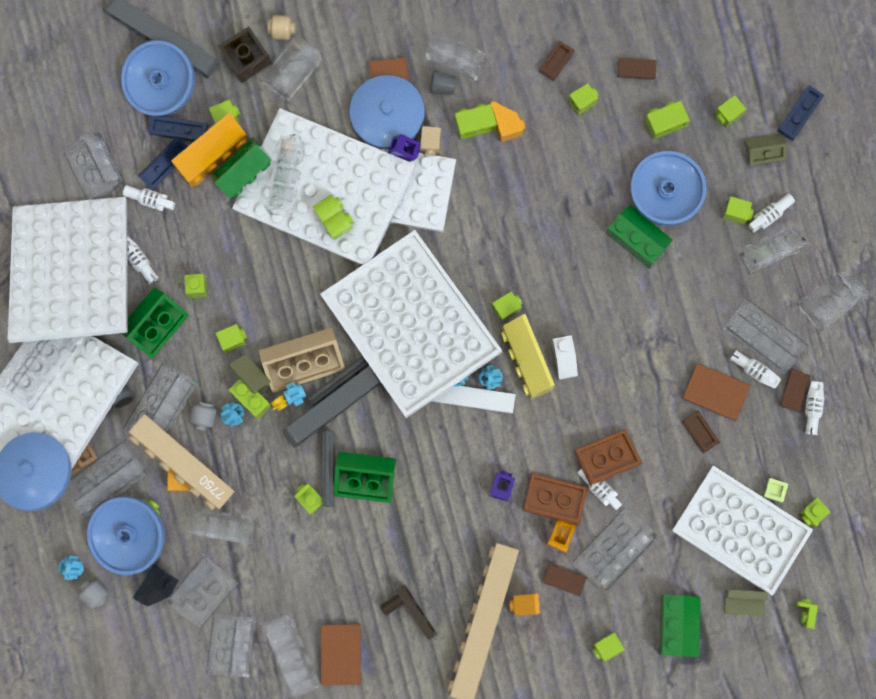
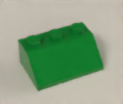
[212,137,272,199]
[605,205,673,269]
[120,287,189,359]
[334,451,396,503]
[659,595,700,657]

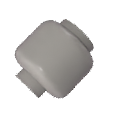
[189,401,217,431]
[79,580,108,610]

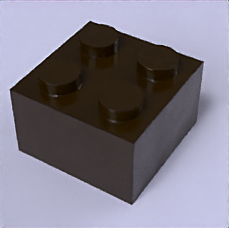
[218,27,272,83]

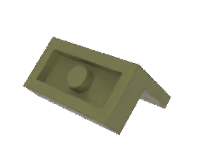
[744,133,787,166]
[229,354,271,395]
[725,590,768,616]

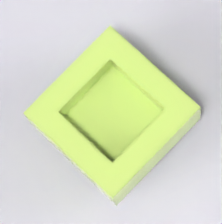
[763,478,788,503]

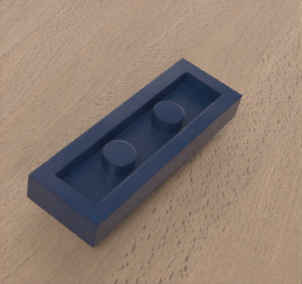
[778,85,824,141]
[148,115,208,141]
[138,136,188,190]

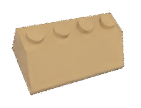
[259,327,345,393]

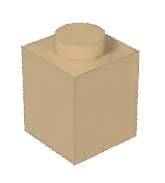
[420,126,441,156]

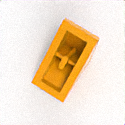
[546,520,576,553]

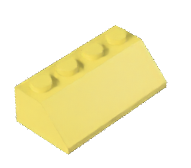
[500,314,555,399]

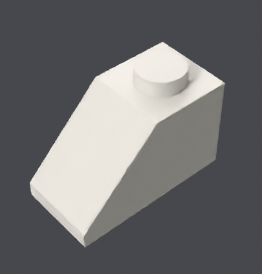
[551,335,578,380]

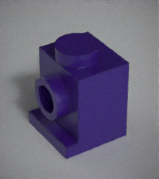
[388,134,420,162]
[489,471,515,502]

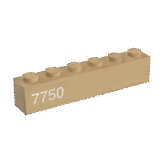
[128,414,235,511]

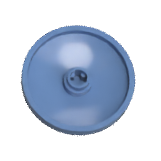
[121,41,195,116]
[350,75,425,149]
[630,151,707,226]
[0,432,72,511]
[87,496,165,575]

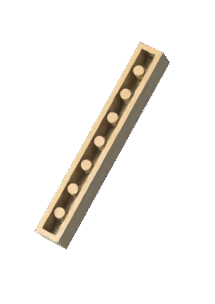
[447,543,519,699]

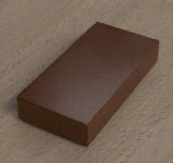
[539,40,575,81]
[618,58,657,80]
[780,369,810,412]
[682,410,720,453]
[543,564,586,596]

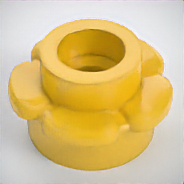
[270,394,288,411]

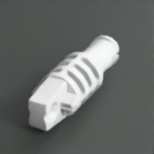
[123,185,176,211]
[748,193,795,233]
[127,237,159,285]
[730,350,781,389]
[805,381,825,435]
[577,468,622,510]

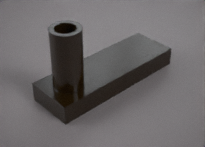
[380,585,437,640]

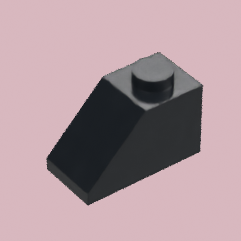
[132,564,180,607]

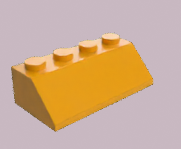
[171,112,248,188]

